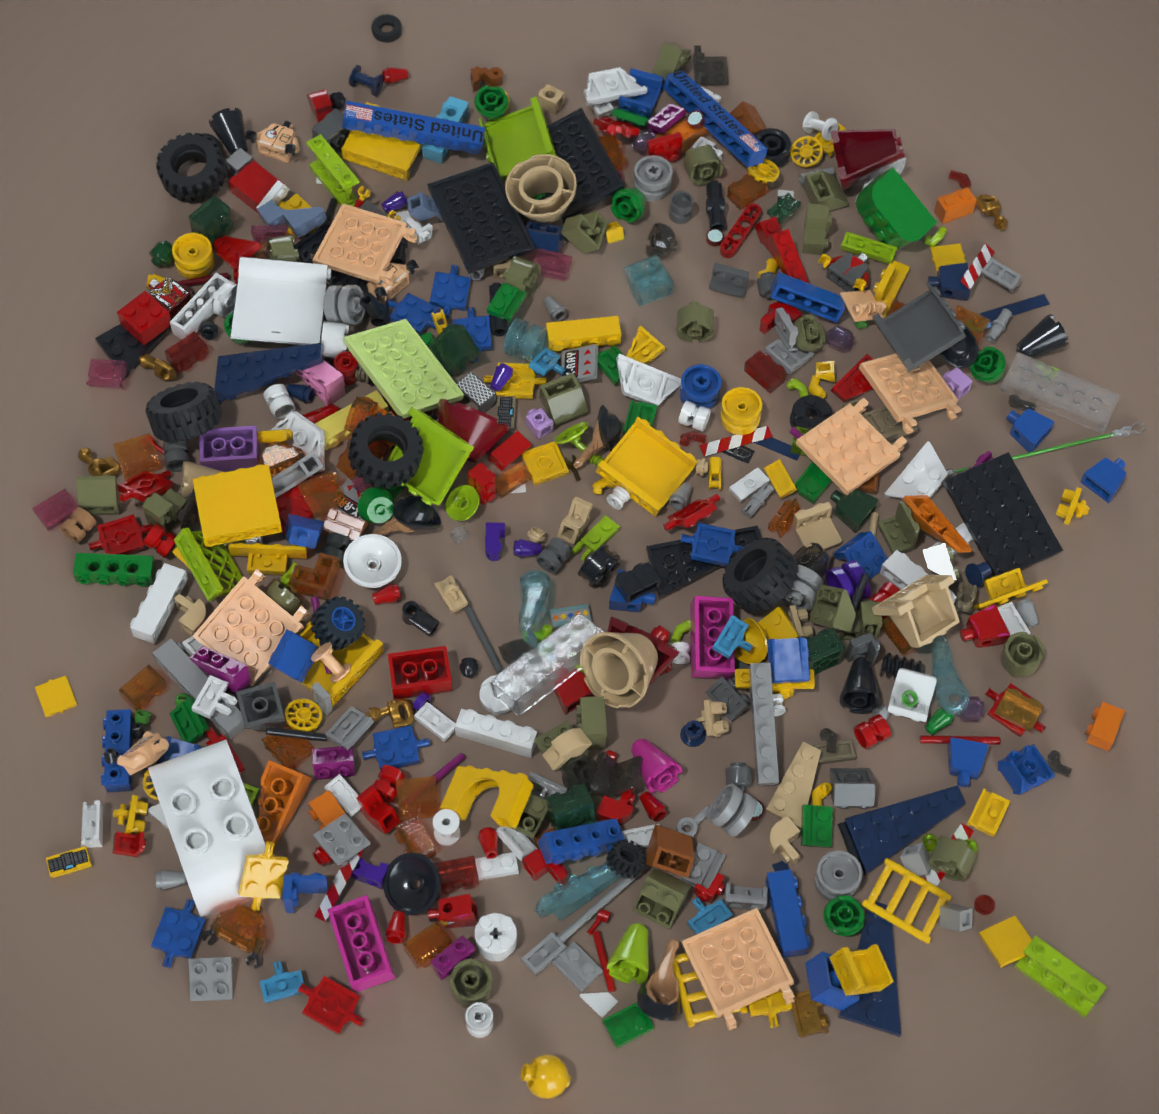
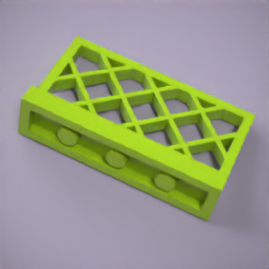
[174,528,242,602]

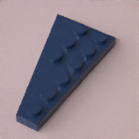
[214,343,324,405]
[844,785,965,876]
[838,902,901,1037]

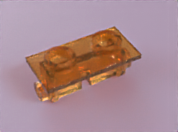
[768,498,800,538]

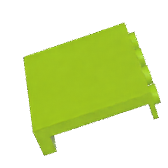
[479,96,557,181]
[387,407,474,506]

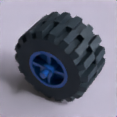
[311,596,365,650]

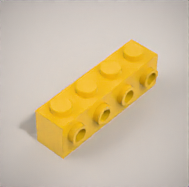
[546,316,621,351]

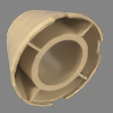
[505,154,577,224]
[580,632,658,708]

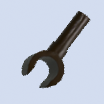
[565,455,581,482]

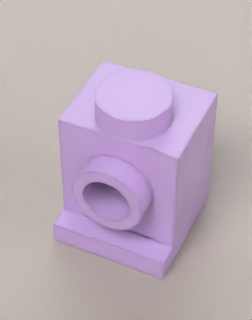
[942,368,973,400]
[526,408,554,440]

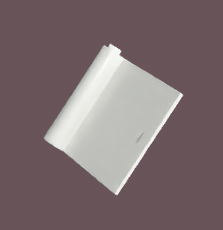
[231,257,331,345]

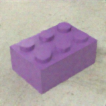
[200,426,259,472]

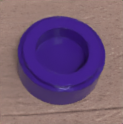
[413,692,431,711]

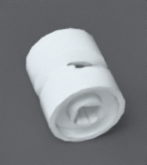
[263,384,295,419]
[678,401,711,432]
[465,1002,493,1038]

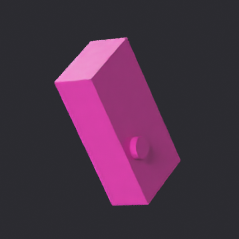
[690,596,735,679]
[327,895,395,993]

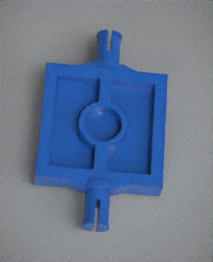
[430,265,471,319]
[386,293,441,335]
[453,307,492,363]
[680,523,744,567]
[362,725,430,770]
[151,899,206,968]

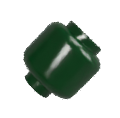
[150,240,174,268]

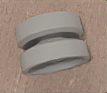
[633,155,673,201]
[323,285,365,325]
[780,565,824,611]
[707,783,757,837]
[814,850,862,902]

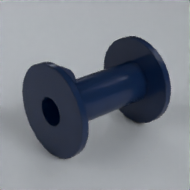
[349,65,384,96]

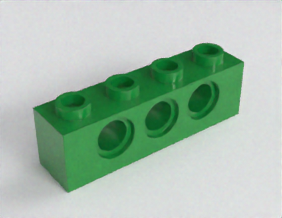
[73,553,156,587]

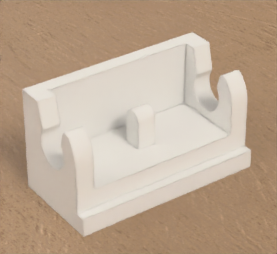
[81,800,104,848]

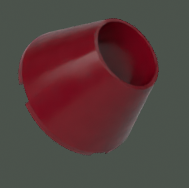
[438,399,509,463]

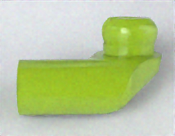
[671,620,691,643]
[524,624,553,643]

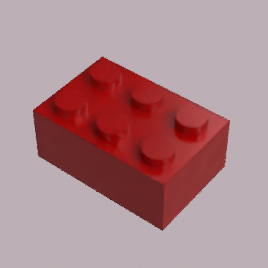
[387,646,452,699]

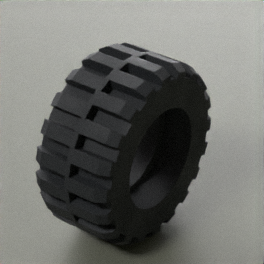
[156,133,227,203]
[145,382,222,443]
[348,413,424,489]
[722,538,798,613]

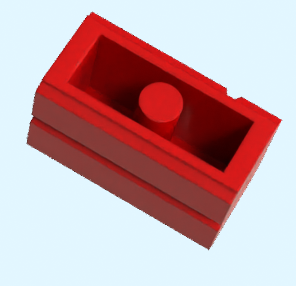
[468,463,496,505]

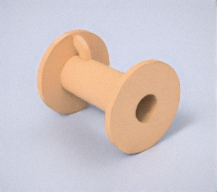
[311,642,351,683]

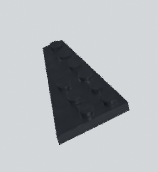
[646,526,761,599]

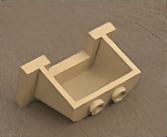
[872,575,960,648]

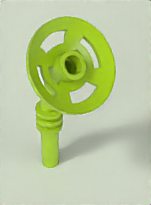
[555,422,604,466]

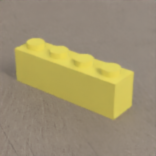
[315,390,389,450]

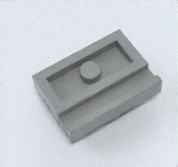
[774,307,798,352]
[325,706,374,751]
[681,843,726,889]
[552,942,603,993]

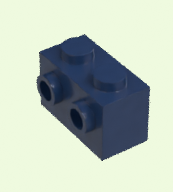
[525,220,563,254]

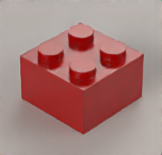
[117,291,171,346]

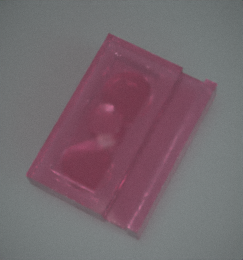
[251,225,289,243]
[533,248,572,281]
[86,359,128,388]
[32,489,78,531]

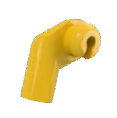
[757,258,778,278]
[808,375,826,399]
[592,478,615,494]
[812,782,832,806]

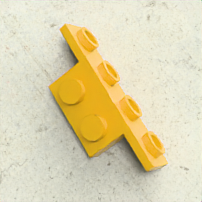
[873,261,910,317]
[228,542,307,575]
[973,568,1048,610]
[735,669,815,699]

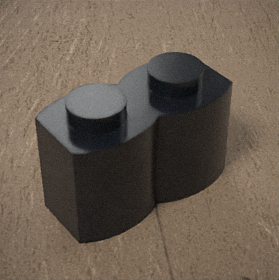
[615,562,661,603]

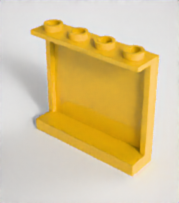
[342,102,422,181]
[595,417,698,517]
[192,464,282,547]
[298,621,384,707]

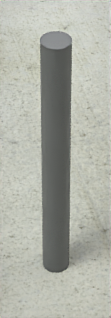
[464,607,504,675]

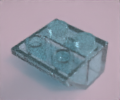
[625,255,673,306]

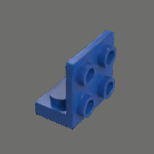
[833,531,888,580]
[283,873,329,913]

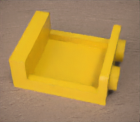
[829,944,893,996]

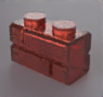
[164,331,209,373]
[744,350,786,394]
[435,856,479,893]

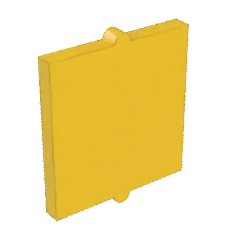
[930,243,966,273]
[35,675,77,717]

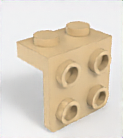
[792,502,842,555]

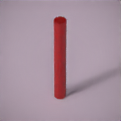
[592,931,616,993]

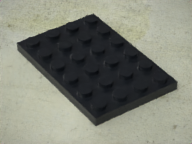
[547,107,625,222]
[427,162,535,274]
[942,452,1063,577]

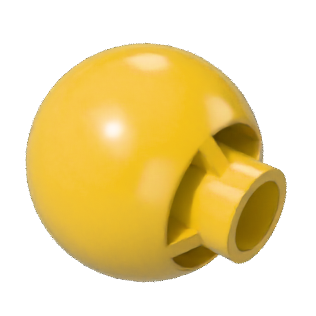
[521,1055,570,1099]

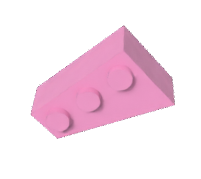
[294,360,346,405]

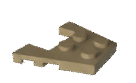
[843,399,918,441]

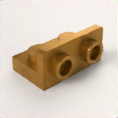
[995,688,1044,732]
[791,989,830,1038]

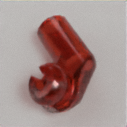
[949,170,971,189]
[679,431,707,446]

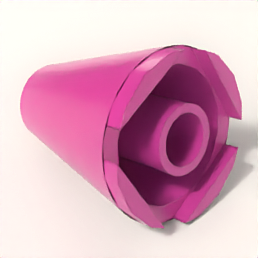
[631,739,682,794]

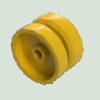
[172,233,215,279]
[720,387,762,435]

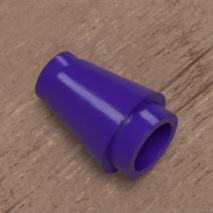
[381,191,408,213]
[490,363,513,392]
[513,539,542,557]

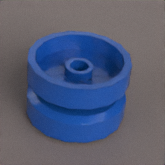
[679,364,722,409]

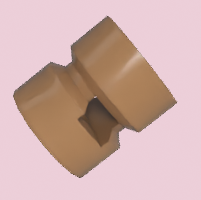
[60,507,97,544]

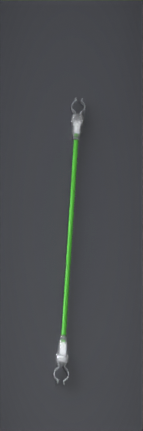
[946,422,1146,478]

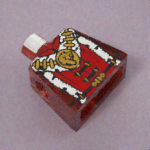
[149,277,193,320]

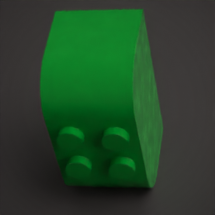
[856,167,937,249]

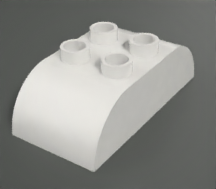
[148,740,265,918]

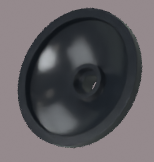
[383,853,441,915]

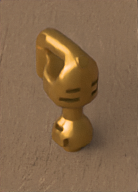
[976,195,1008,231]
[139,354,177,381]
[78,448,120,476]
[365,698,414,729]

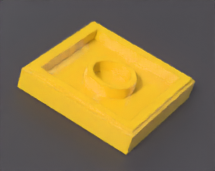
[521,441,569,486]
[979,916,1032,968]

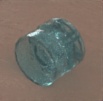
[503,318,547,363]

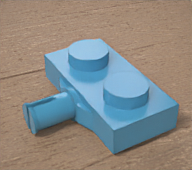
[529,347,566,376]
[712,615,753,659]
[687,897,733,935]
[259,961,304,1003]

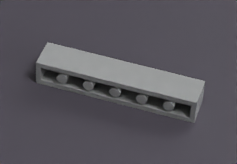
[152,639,245,740]
[748,663,779,786]

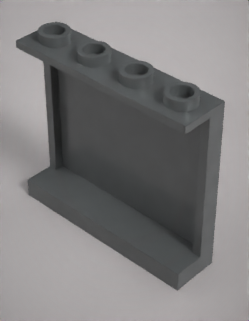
[872,282,966,372]

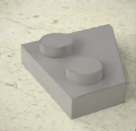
[764,339,814,375]

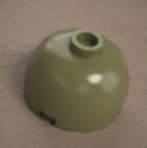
[793,314,826,352]
[266,579,305,615]

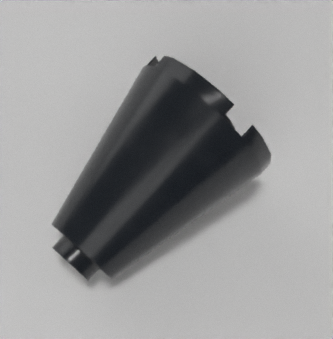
[209,108,248,155]
[1015,314,1069,359]
[839,658,880,714]

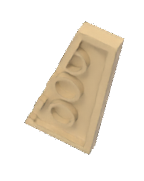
[766,742,821,830]

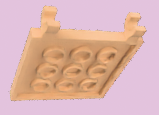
[312,204,418,286]
[859,353,962,434]
[795,398,907,496]
[192,569,309,687]
[681,908,795,1031]

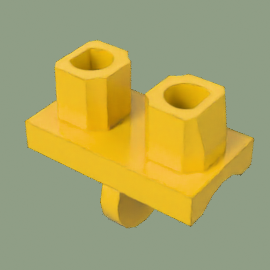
[1055,487,1089,525]
[113,795,148,834]

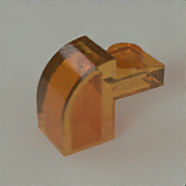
[344,396,378,432]

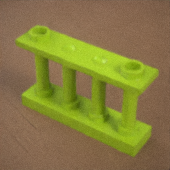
[306,134,360,206]
[1014,935,1107,1018]

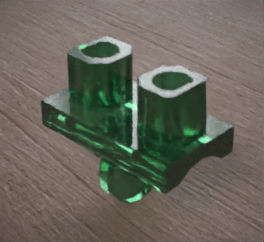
[767,193,801,225]

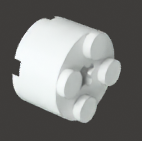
[321,321,349,359]
[475,913,517,961]

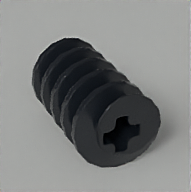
[879,652,923,680]

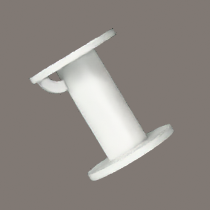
[803,111,838,140]
[433,809,460,846]

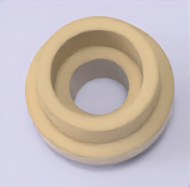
[696,458,709,477]
[527,527,546,543]

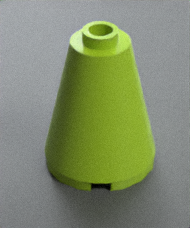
[607,923,649,984]

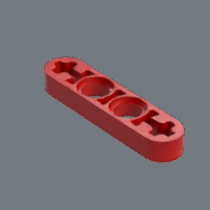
[720,203,762,258]

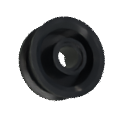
[755,128,791,168]
[790,395,832,435]
[578,544,620,587]

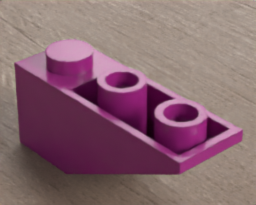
[190,646,251,693]

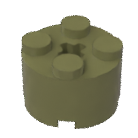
[683,145,723,186]
[266,235,299,262]
[503,256,541,297]
[677,301,714,342]
[1001,632,1044,678]
[928,835,977,881]
[450,959,493,1008]

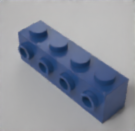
[771,272,845,323]
[101,709,134,793]
[538,819,625,864]
[765,869,811,958]

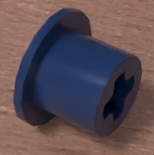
[965,562,992,587]
[680,720,706,747]

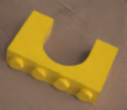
[440,765,534,829]

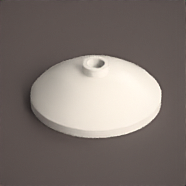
[343,534,402,588]

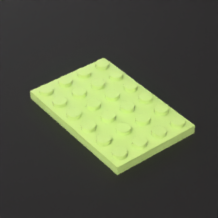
[343,319,464,419]

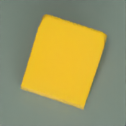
[604,221,624,244]
[816,361,836,382]

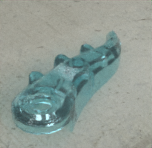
[519,570,551,647]
[932,635,970,715]
[535,858,631,921]

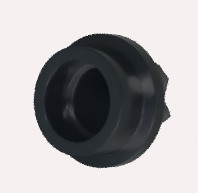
[329,92,346,110]
[200,321,219,340]
[459,657,479,677]

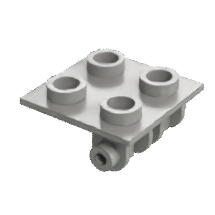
[313,813,371,867]
[189,957,233,1001]

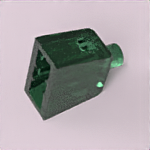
[830,489,878,533]

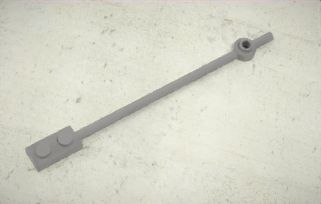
[521,806,710,976]

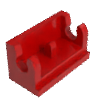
[489,430,532,471]

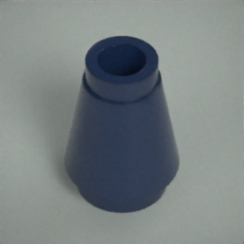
[286,384,315,403]

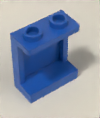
[618,68,664,118]

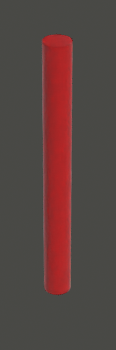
[920,735,1000,745]

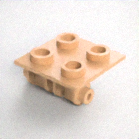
[840,290,886,322]

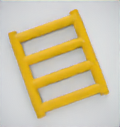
[861,858,952,944]
[672,953,748,1027]

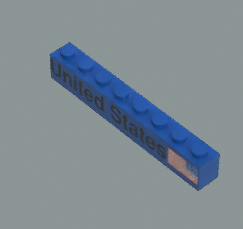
[663,71,768,167]
[342,101,485,154]

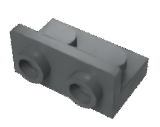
[709,263,749,298]
[845,633,880,666]
[705,676,751,722]

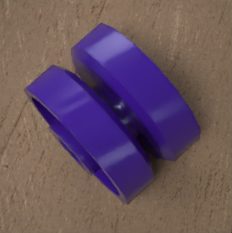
[826,560,871,602]

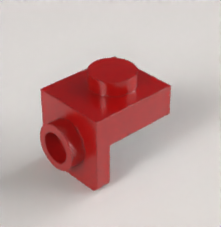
[112,832,146,857]
[694,873,726,903]

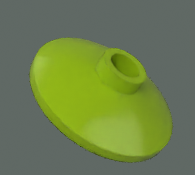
[446,485,480,521]

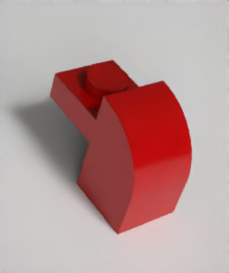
[307,89,333,123]
[759,302,802,334]
[596,784,636,826]
[356,785,400,834]
[522,848,568,887]

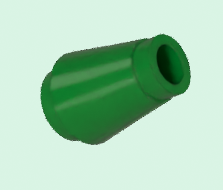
[924,707,954,735]

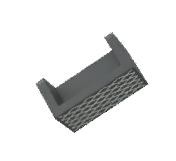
[456,371,497,413]

